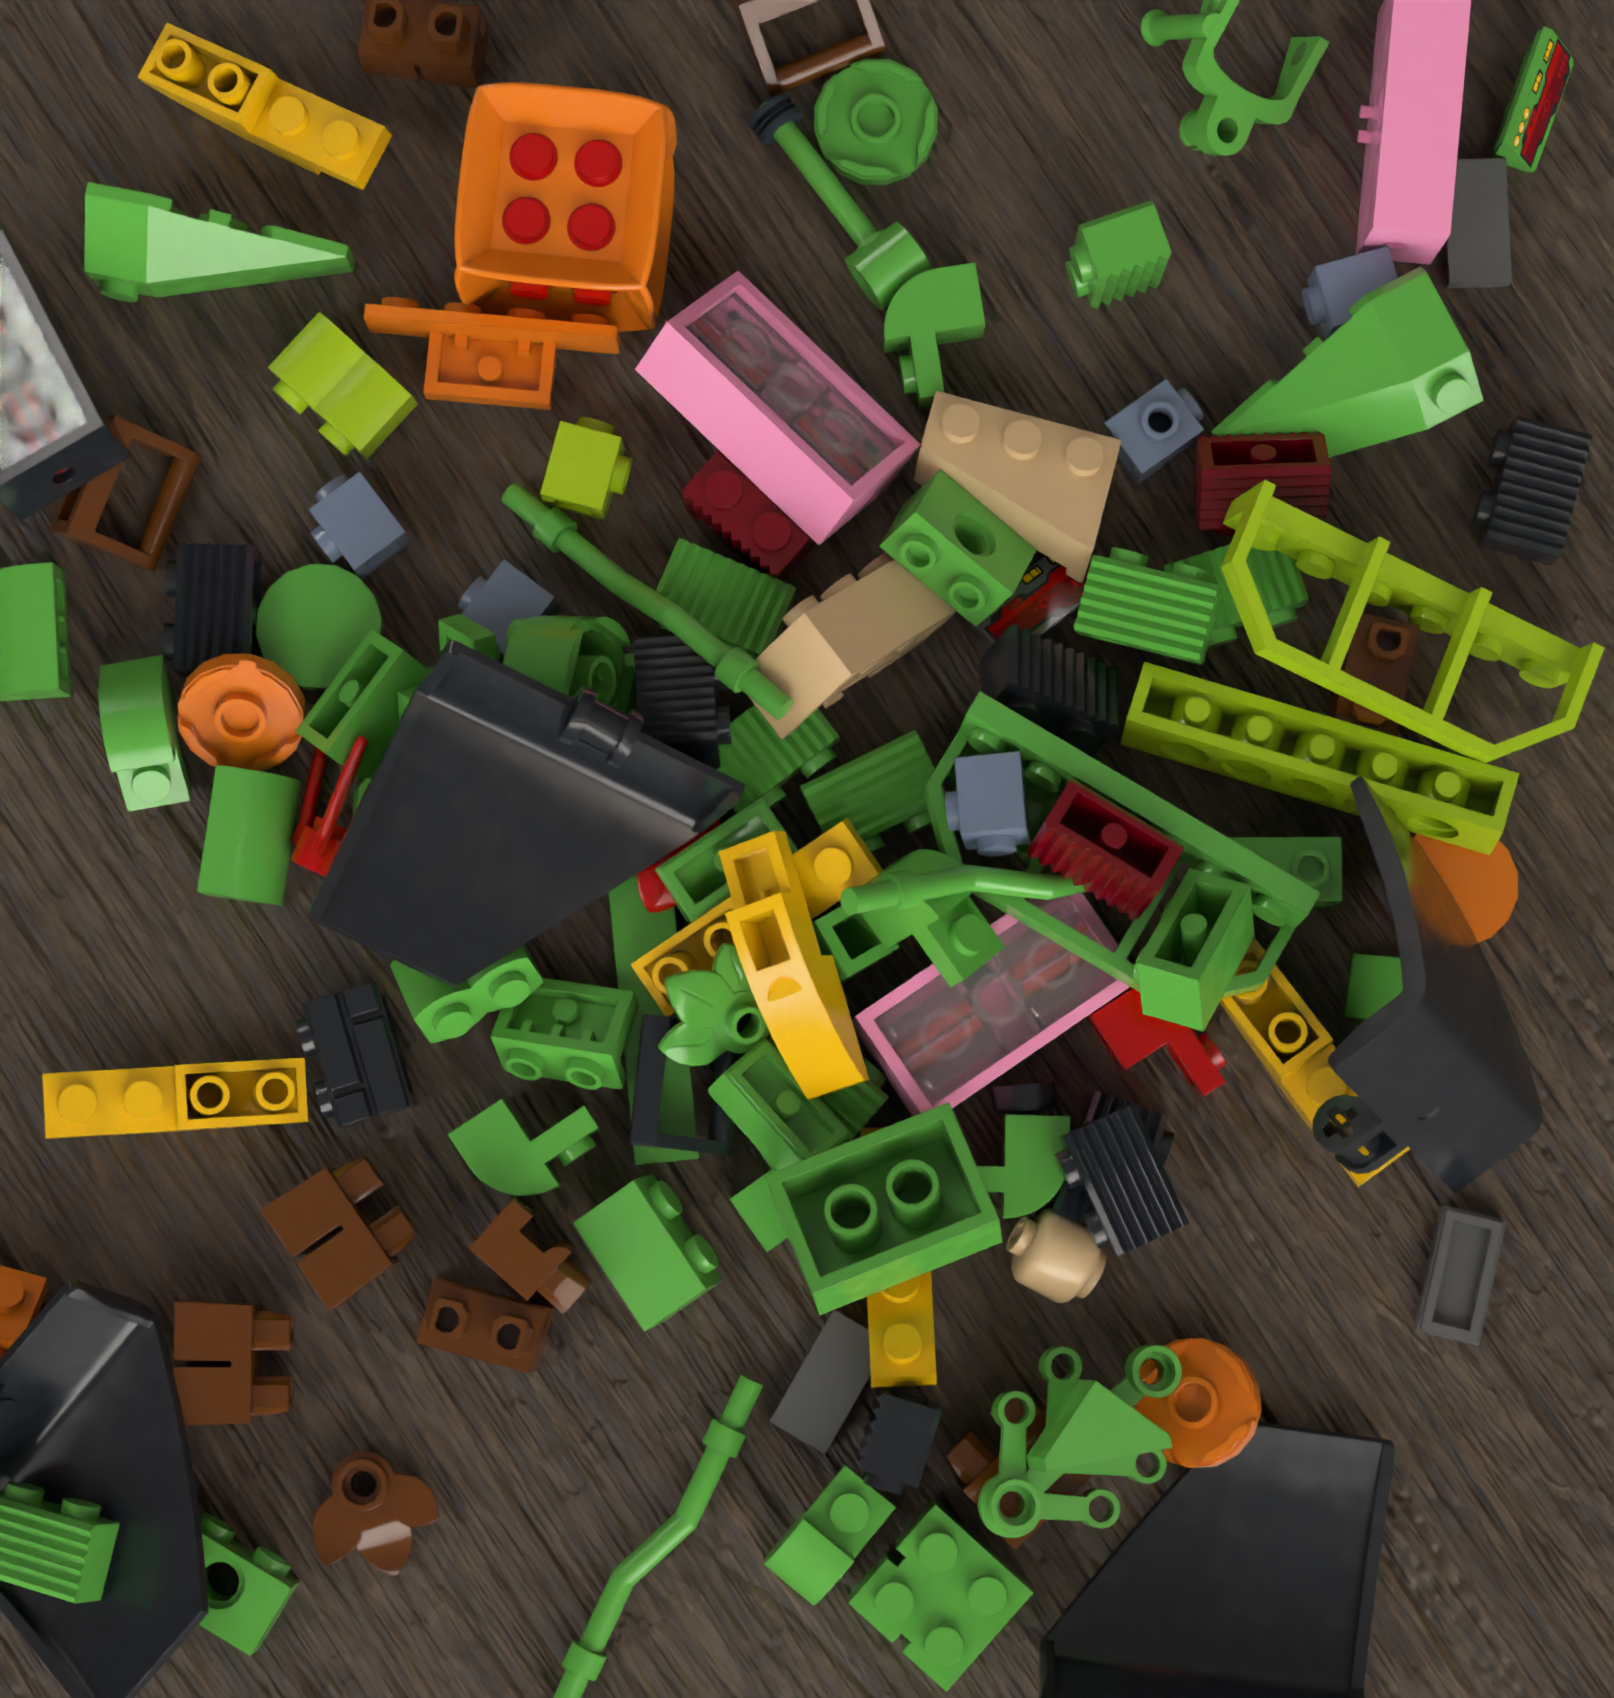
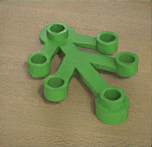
[978,1345,1182,1538]

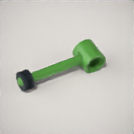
[748,93,932,310]

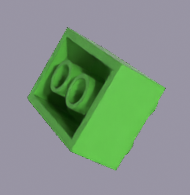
[765,1102,1002,1316]

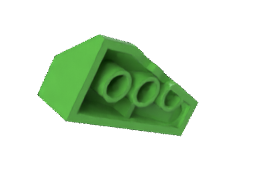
[1211,266,1484,458]

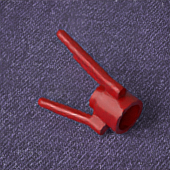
[290,735,368,876]

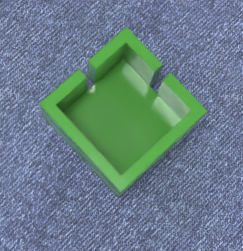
[848,1498,1033,1692]

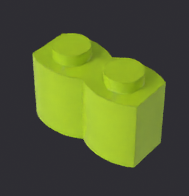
[268,311,418,459]

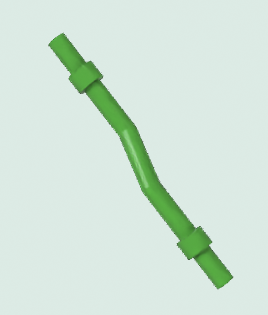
[501,483,794,720]
[841,865,1085,915]
[553,1374,763,1698]

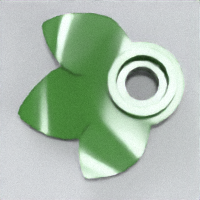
[658,942,770,1066]

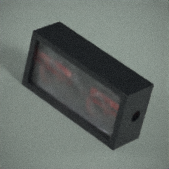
[0,229,131,521]

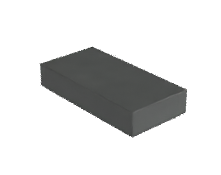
[1444,158,1512,289]
[1413,1205,1507,1346]
[769,1310,870,1454]

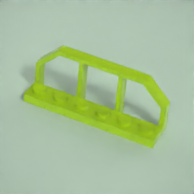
[1221,480,1605,763]

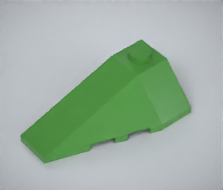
[84,182,356,302]

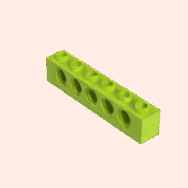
[1120,662,1519,855]

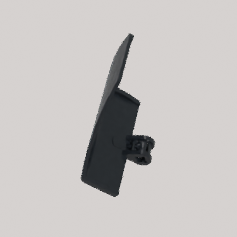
[308,640,745,988]
[1312,775,1543,1192]
[0,1279,209,1698]
[1038,1422,1395,1698]

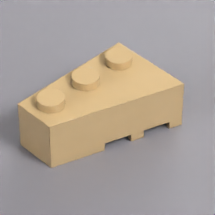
[913,391,1122,583]
[749,552,957,740]

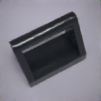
[629,1014,745,1155]

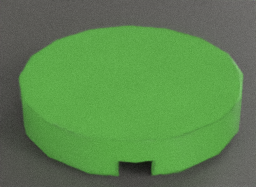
[814,59,938,185]
[256,564,384,691]

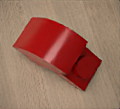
[1086,989,1226,1097]

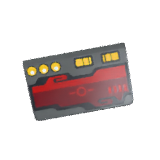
[977,556,1091,645]

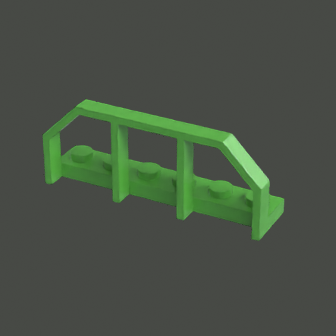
[923,692,1321,998]

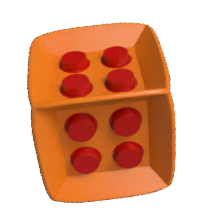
[454,82,677,332]

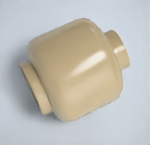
[1006,1208,1107,1303]

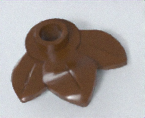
[313,1451,439,1576]

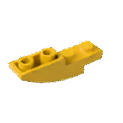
[138,23,393,190]
[630,818,883,1017]
[718,831,869,1100]
[1219,937,1410,1188]
[42,1058,308,1139]
[860,1127,937,1388]

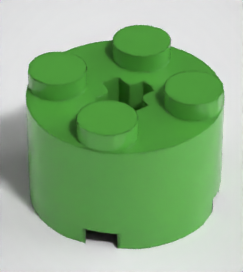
[503,615,636,713]

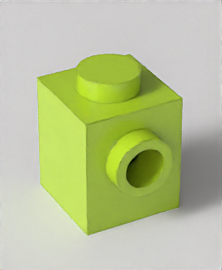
[540,417,632,521]

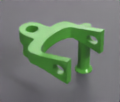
[1140,0,1329,156]

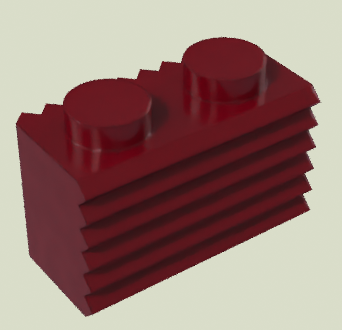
[1193,431,1331,536]
[683,450,816,581]
[1027,778,1185,920]

